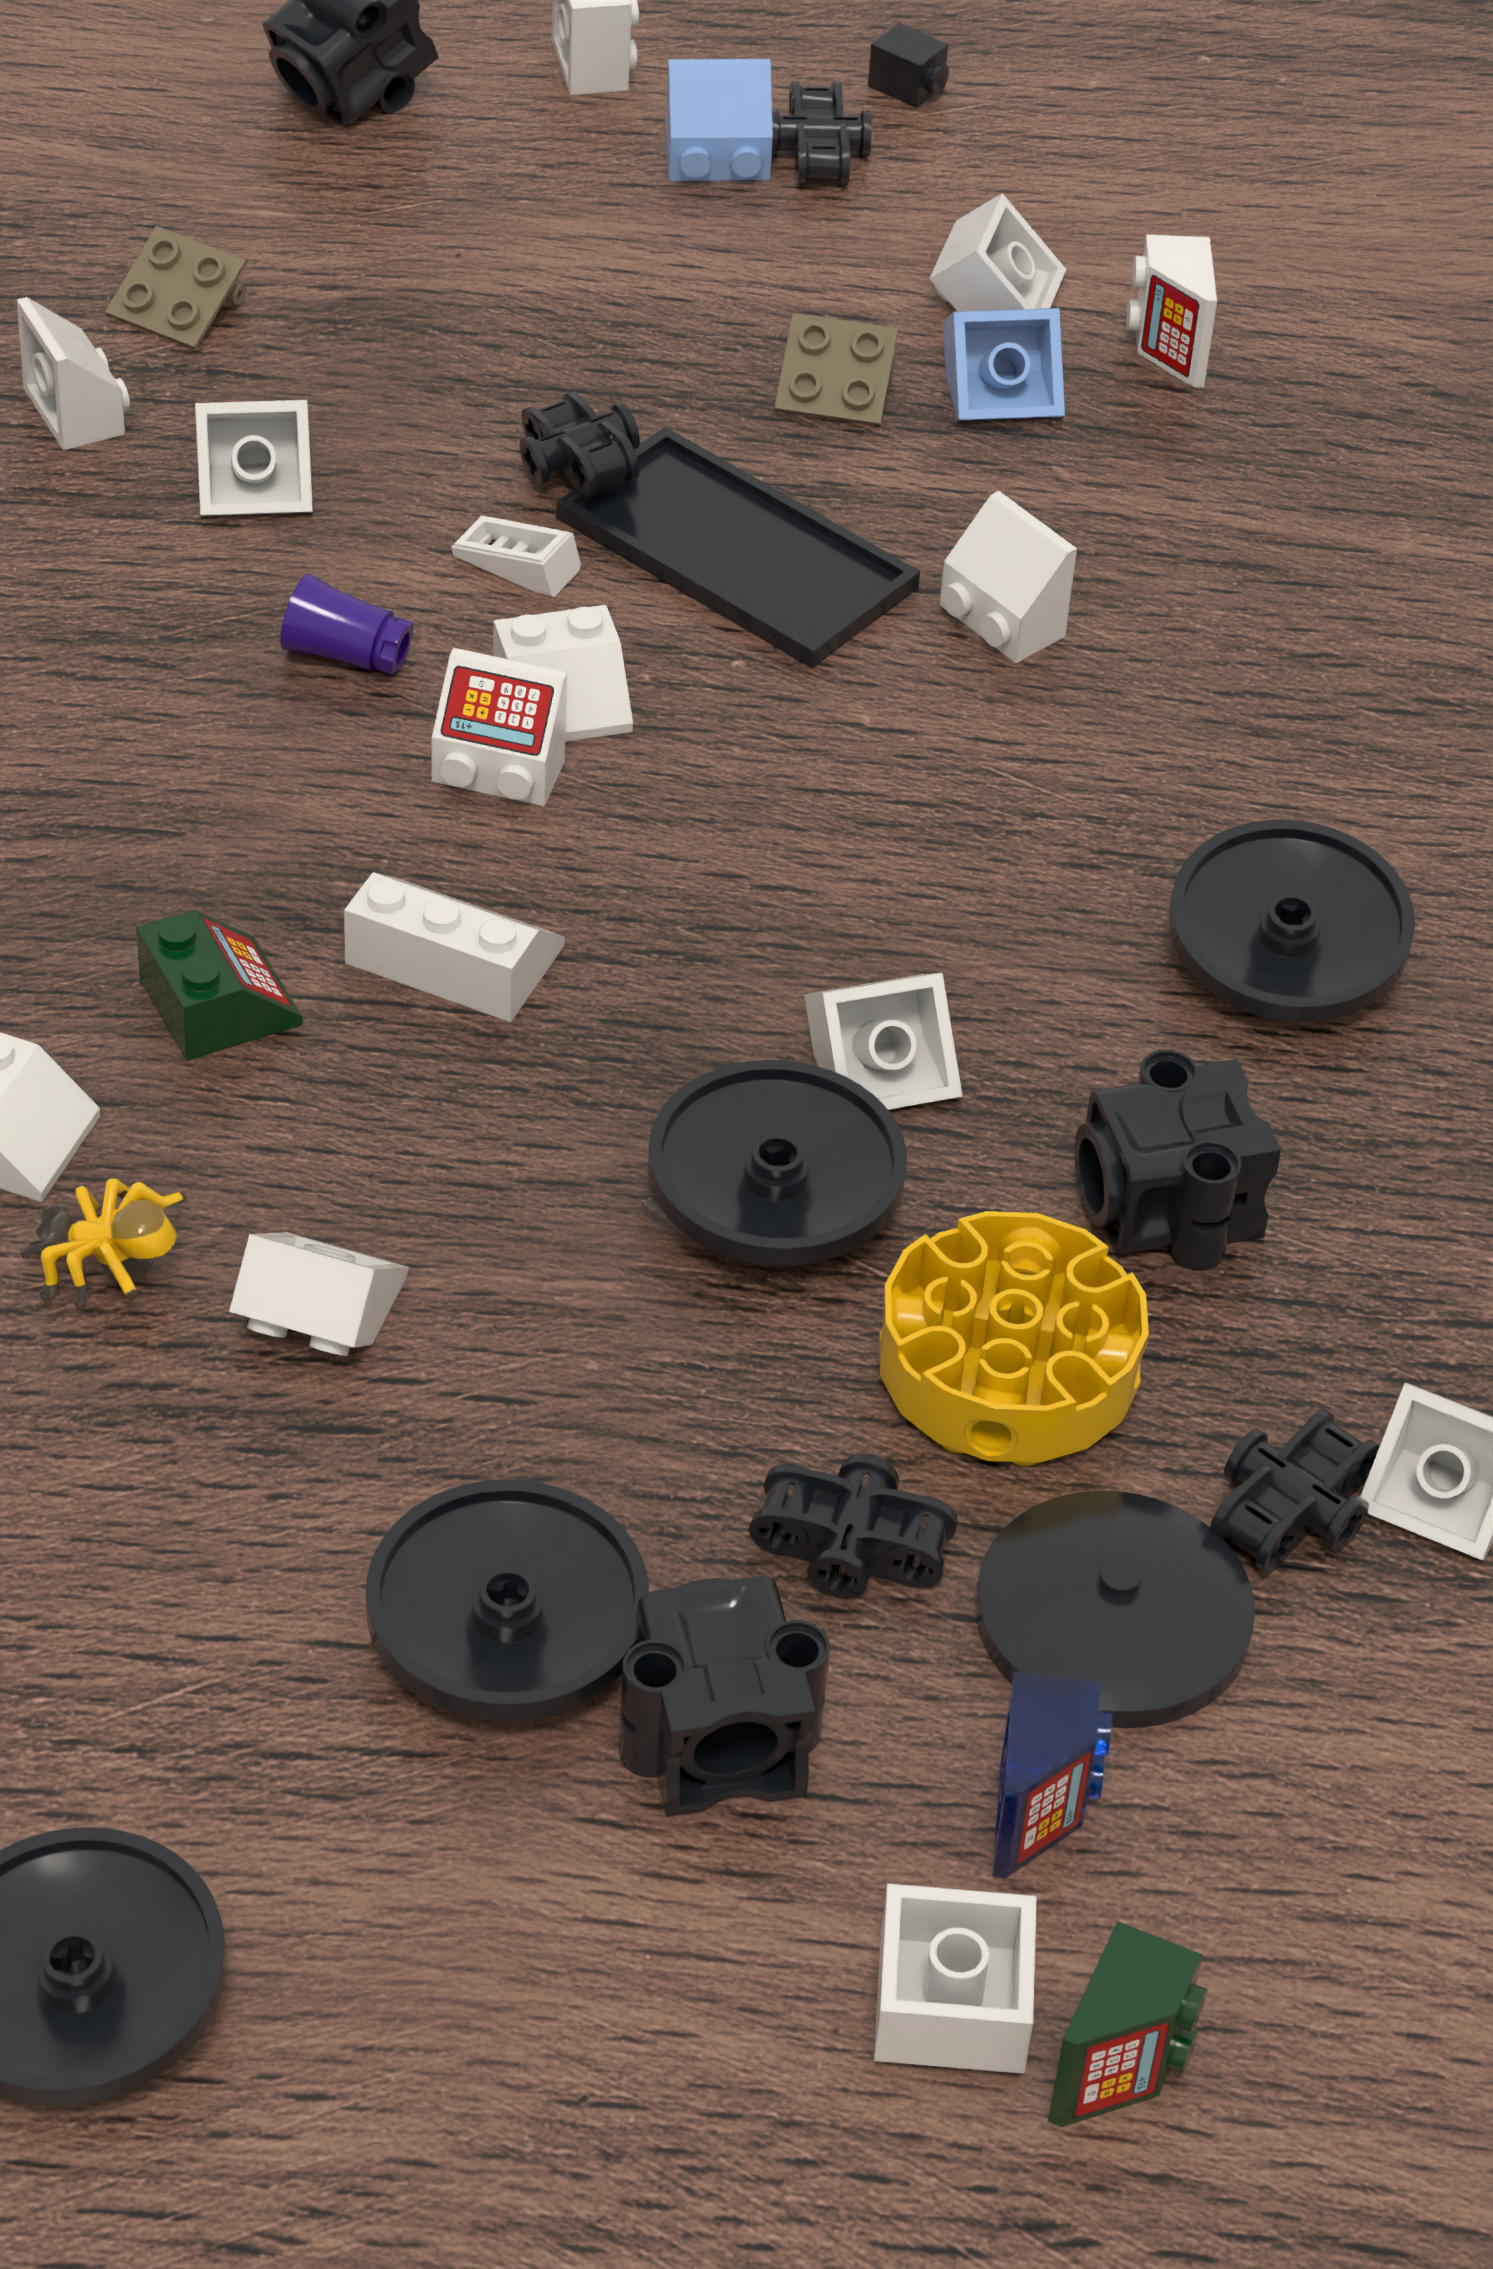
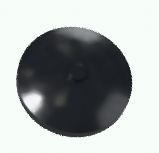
[1169,820,1415,1022]
[648,1060,907,1266]
[366,1480,649,1721]
[976,1491,1255,1729]
[0,1827,227,2106]

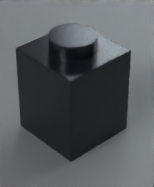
[868,23,949,108]

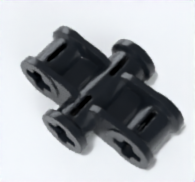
[772,81,872,185]
[519,391,640,498]
[1209,1409,1380,1574]
[749,1454,958,1599]

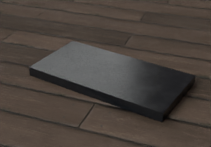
[556,427,920,668]

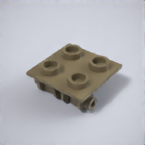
[105,226,247,349]
[774,313,898,426]

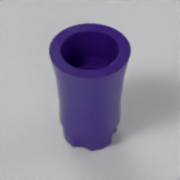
[280,573,414,675]

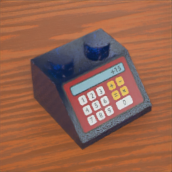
[992,1673,1112,1878]

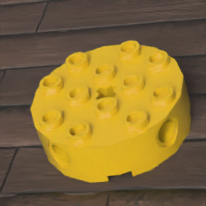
[879,1211,1149,1466]

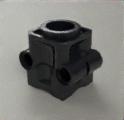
[262,0,439,127]
[1074,1050,1281,1271]
[619,1576,830,1817]

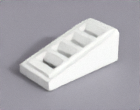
[451,516,581,597]

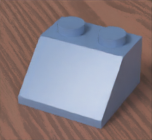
[664,59,773,181]
[943,308,1065,421]

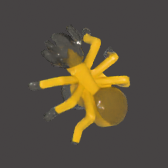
[20,1178,187,1309]

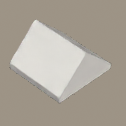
[1360,1383,1493,1560]

